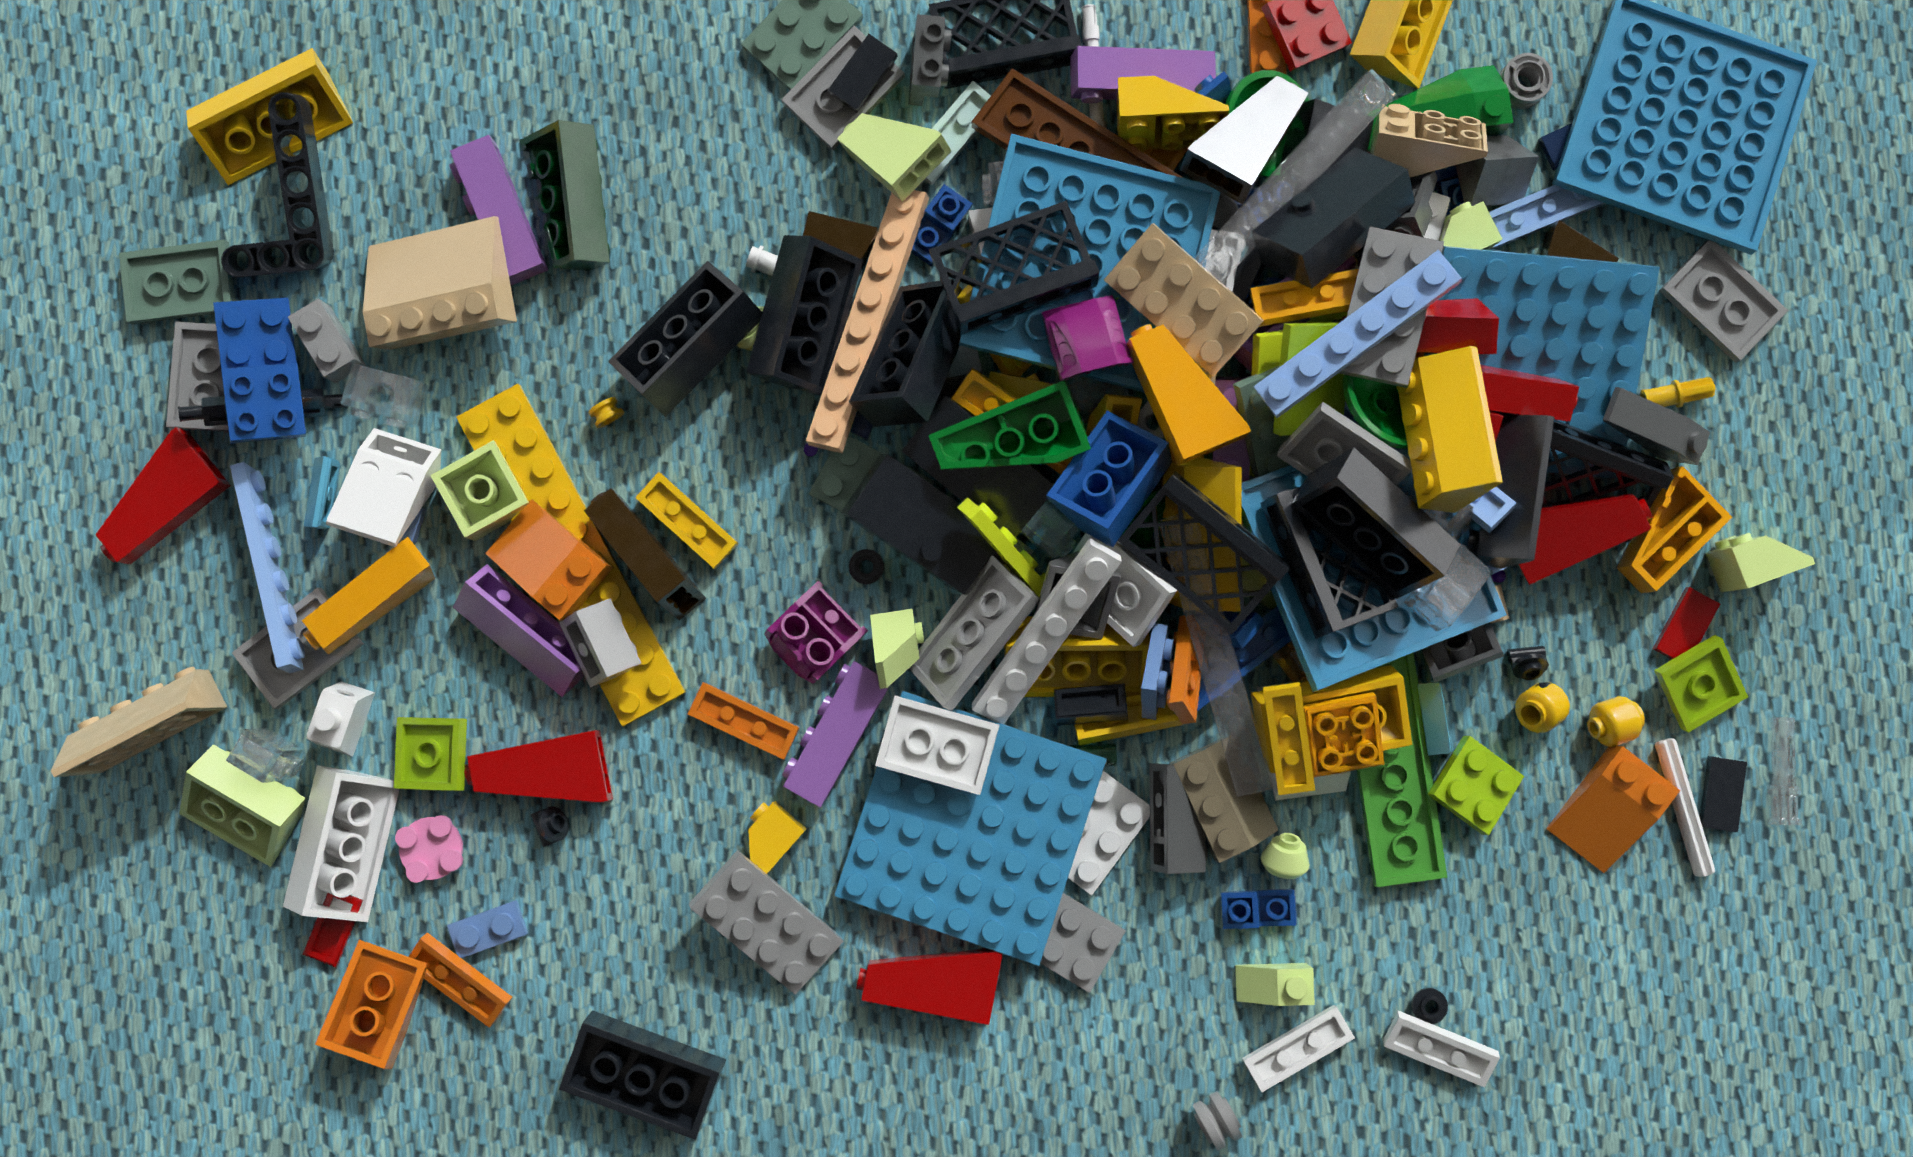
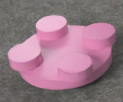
[395,815,463,883]

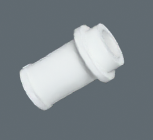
[746,246,778,276]

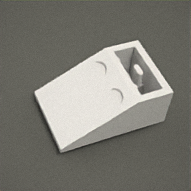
[326,428,441,547]

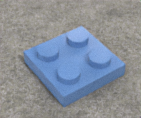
[1141,623,1174,720]

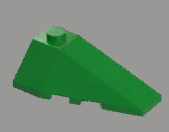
[1363,65,1514,151]
[928,381,1091,469]

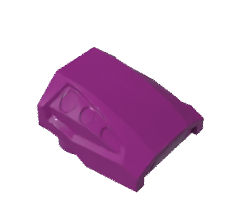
[1041,295,1134,381]
[764,581,868,684]

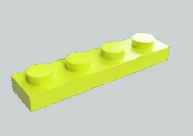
[957,497,1046,597]

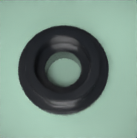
[849,549,884,585]
[1411,988,1448,1024]

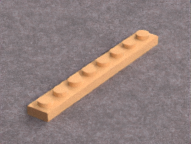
[806,190,929,453]

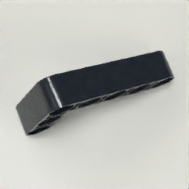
[221,92,334,277]

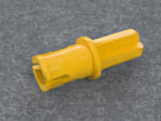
[1640,377,1716,408]

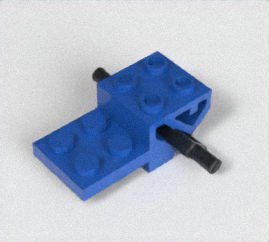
[178,298,348,444]

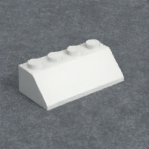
[283,765,399,922]

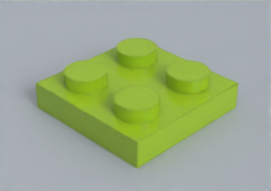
[1654,635,1748,733]
[394,717,467,791]
[1427,736,1524,835]

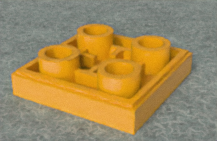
[1303,692,1385,777]

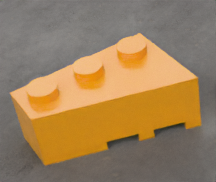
[1617,466,1733,594]

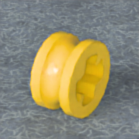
[588,397,625,428]

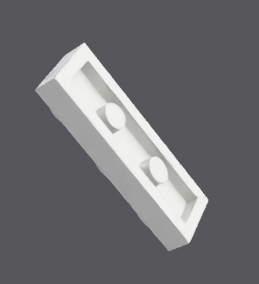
[1242,1005,1355,1092]
[1383,1011,1500,1087]

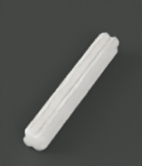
[1655,738,1715,877]

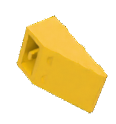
[1117,76,1229,152]

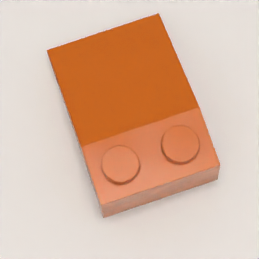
[485,499,614,621]
[1546,746,1681,873]
[315,940,428,1069]

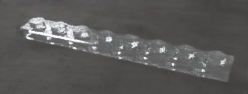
[1194,69,1396,283]
[1158,512,1273,797]

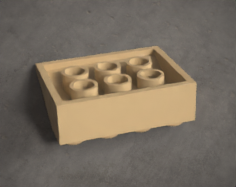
[363,216,517,350]
[51,667,227,777]

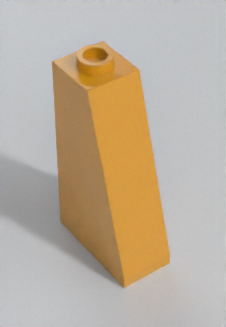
[1126,324,1251,466]
[302,537,435,655]

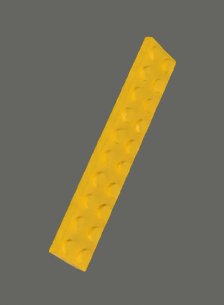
[456,384,686,727]

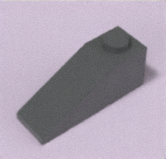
[1603,387,1710,465]
[1149,763,1208,874]

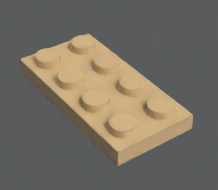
[1104,223,1264,377]

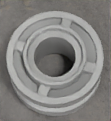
[1499,53,1553,109]
[1192,1091,1243,1151]

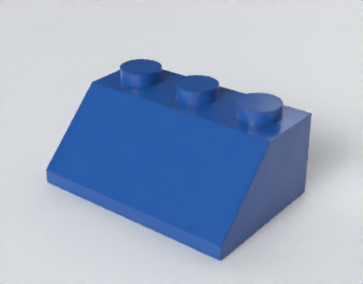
[1046,410,1172,548]

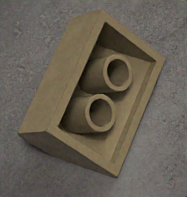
[1169,733,1278,863]

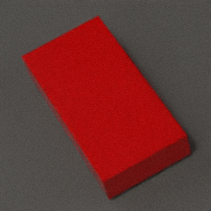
[1652,587,1721,659]
[302,893,363,968]

